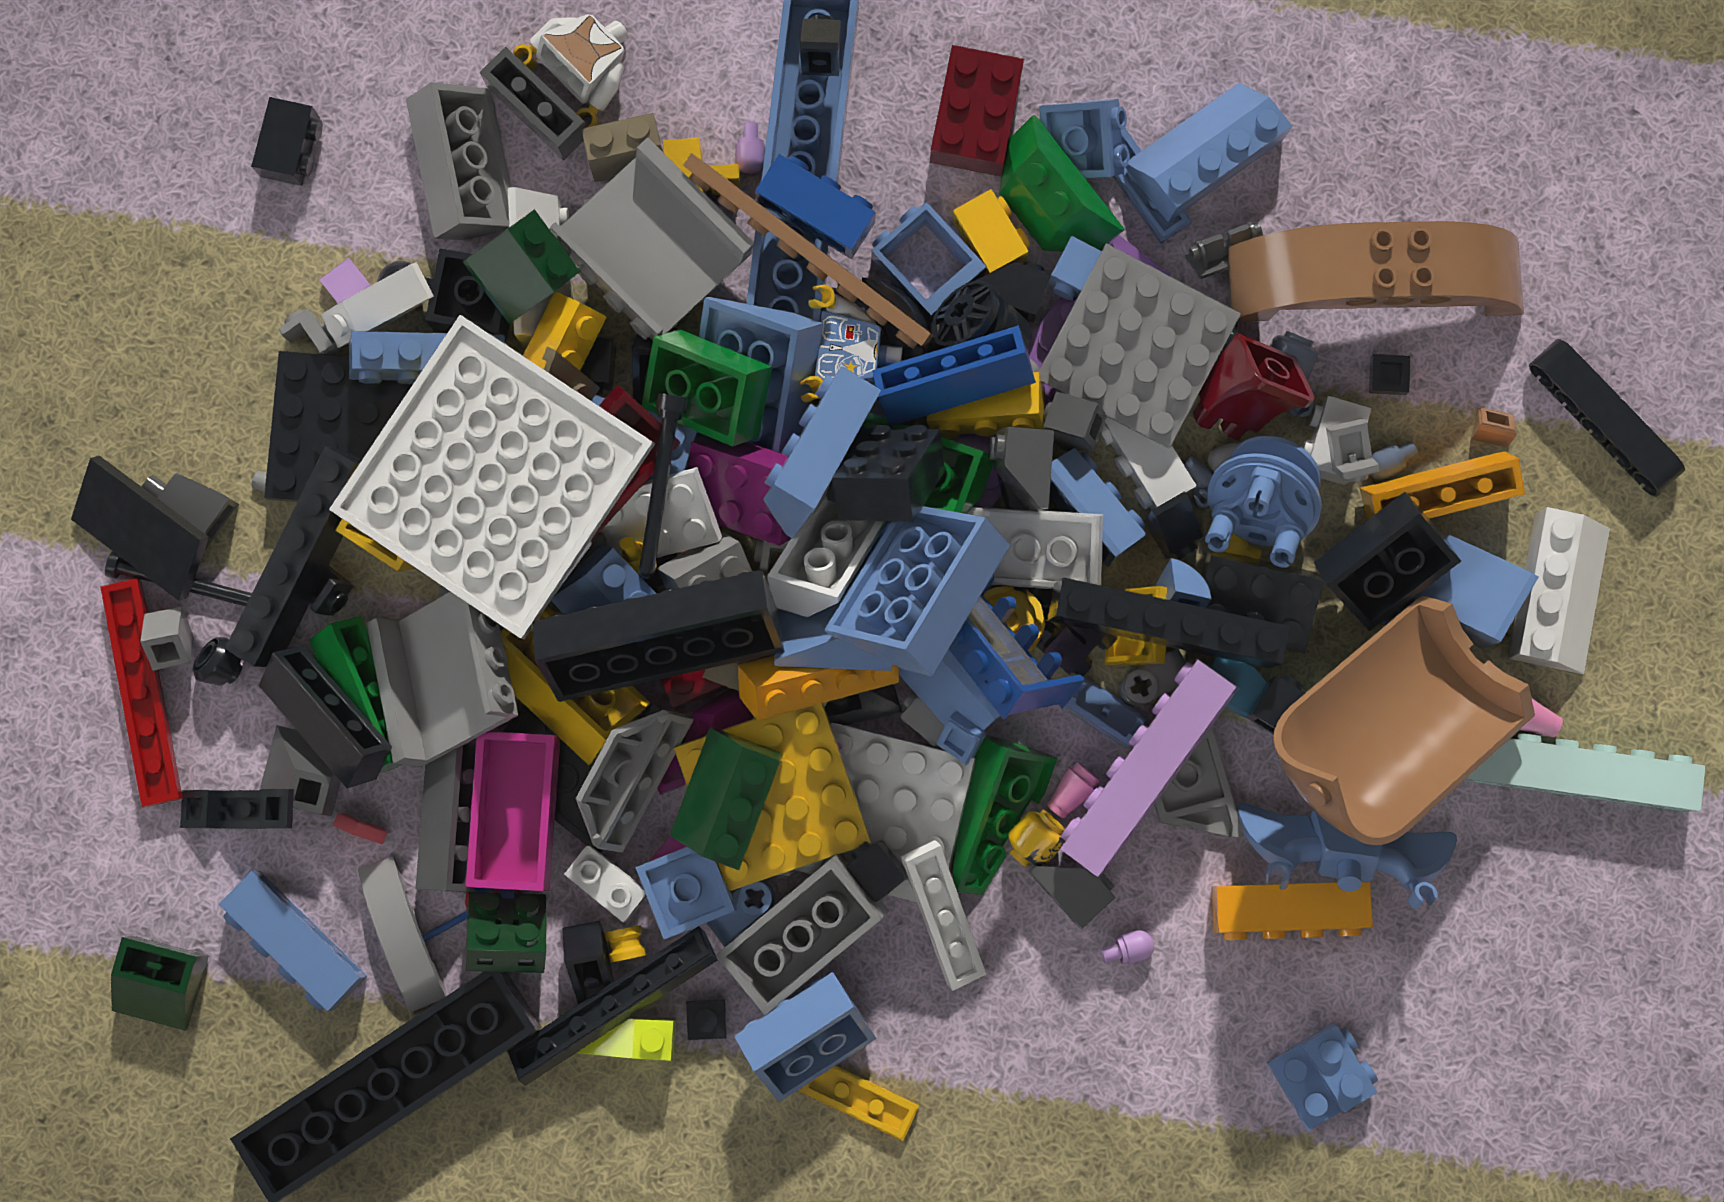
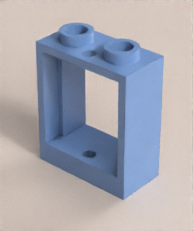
[871,202,986,324]

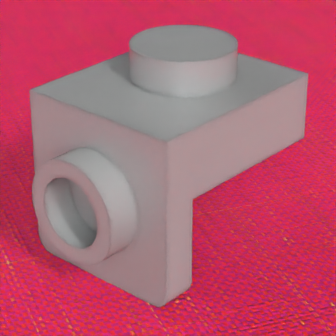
[278,309,342,356]
[1326,419,1379,482]

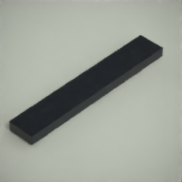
[507,926,718,1086]

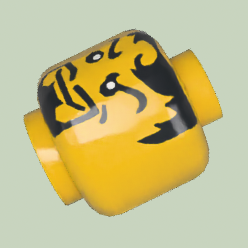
[1008,810,1065,867]

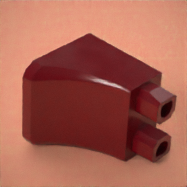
[1192,333,1315,441]

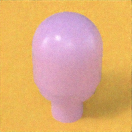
[735,122,765,175]
[1100,930,1154,964]

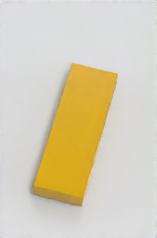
[799,1065,919,1141]

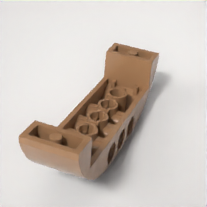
[1227,221,1524,322]

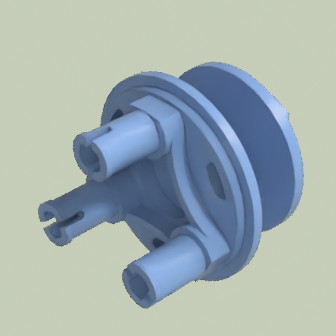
[1205,436,1322,568]

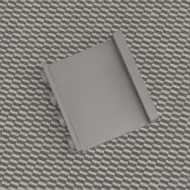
[550,137,754,341]
[366,591,518,767]

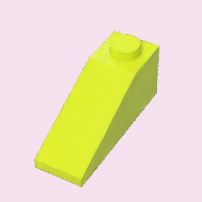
[562,1013,677,1061]

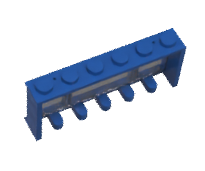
[871,522,1085,719]

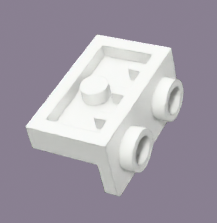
[564,845,646,923]

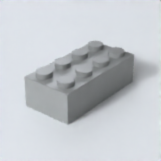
[716,853,889,1015]

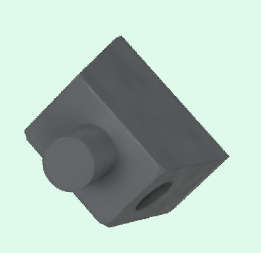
[142,473,239,551]

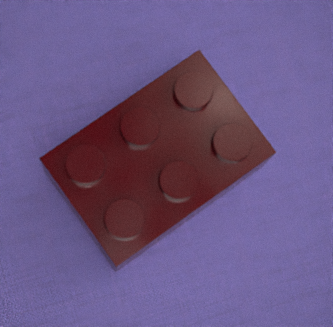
[929,45,1024,177]

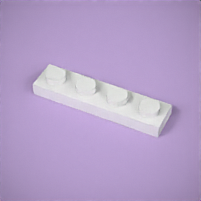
[901,840,986,991]

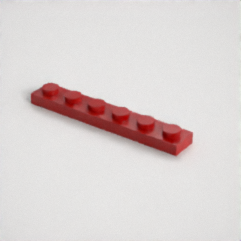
[100,578,183,808]

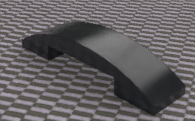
[180,789,294,829]

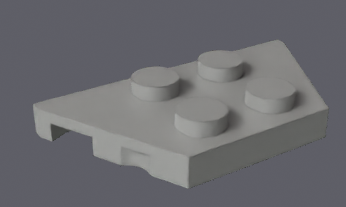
[1154,726,1244,838]

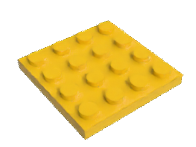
[674,700,871,891]

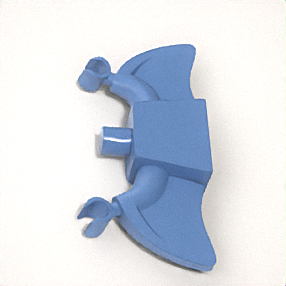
[1236,803,1457,909]

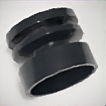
[931,280,1032,350]

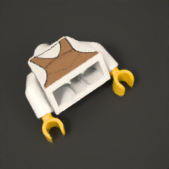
[513,14,628,127]

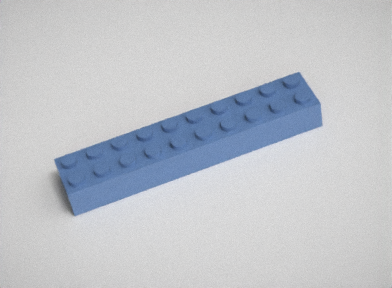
[746,0,859,322]

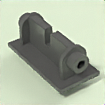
[1185,222,1263,279]

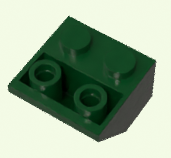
[111,936,209,1031]

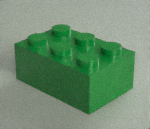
[642,330,772,446]

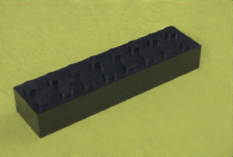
[230,972,542,1202]

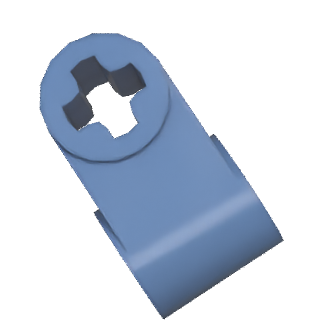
[707,881,775,947]

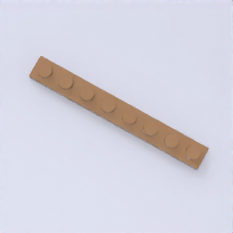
[683,153,935,349]

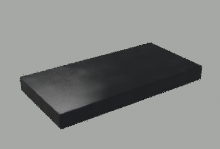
[71,455,209,601]

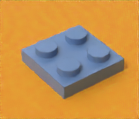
[635,847,737,939]

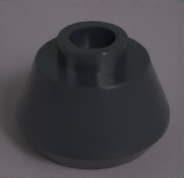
[192,637,243,686]

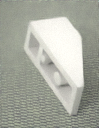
[321,262,434,348]

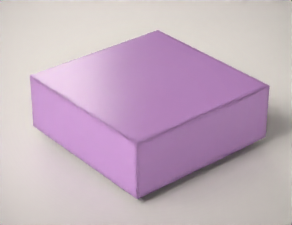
[320,258,371,303]

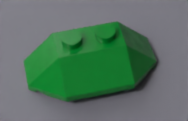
[999,115,1125,252]

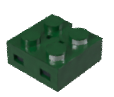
[466,892,546,973]

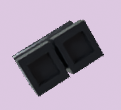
[1036,611,1117,677]

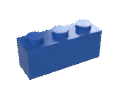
[755,154,876,259]

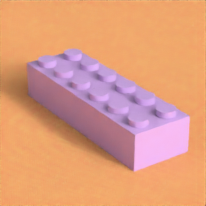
[1060,660,1239,877]

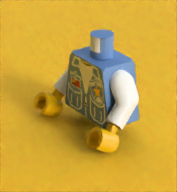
[800,284,903,403]

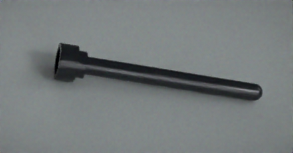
[639,393,689,579]

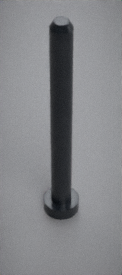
[105,551,252,606]

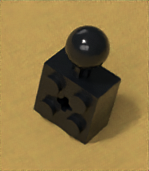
[377,248,510,343]

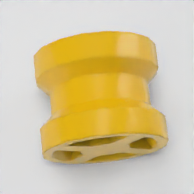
[604,925,647,963]

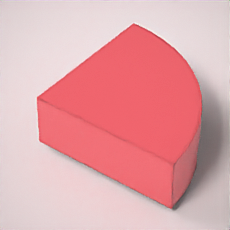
[333,813,388,845]

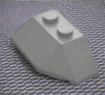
[576,710,694,853]

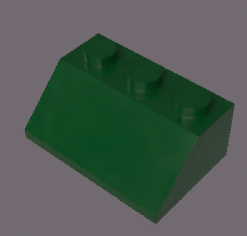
[670,726,783,870]

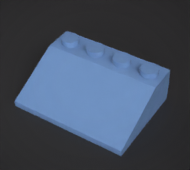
[699,297,823,454]
[825,506,1010,676]
[774,538,892,671]

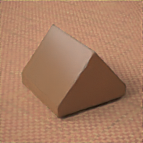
[1471,407,1517,448]

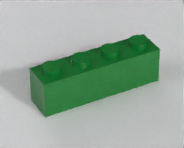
[309,616,402,773]

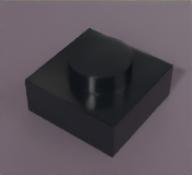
[1369,354,1410,395]
[686,999,727,1040]

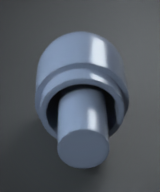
[1369,441,1418,480]

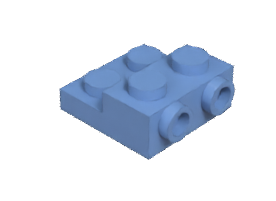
[1039,99,1129,178]
[1266,1023,1378,1131]

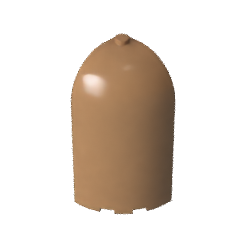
[1274,595,1535,846]

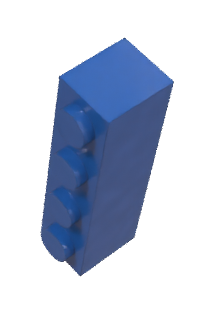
[872,325,1036,427]

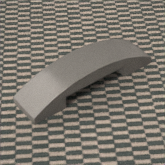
[358,856,447,1012]

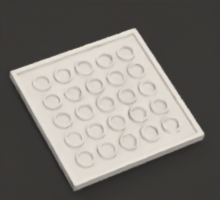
[329,315,655,639]

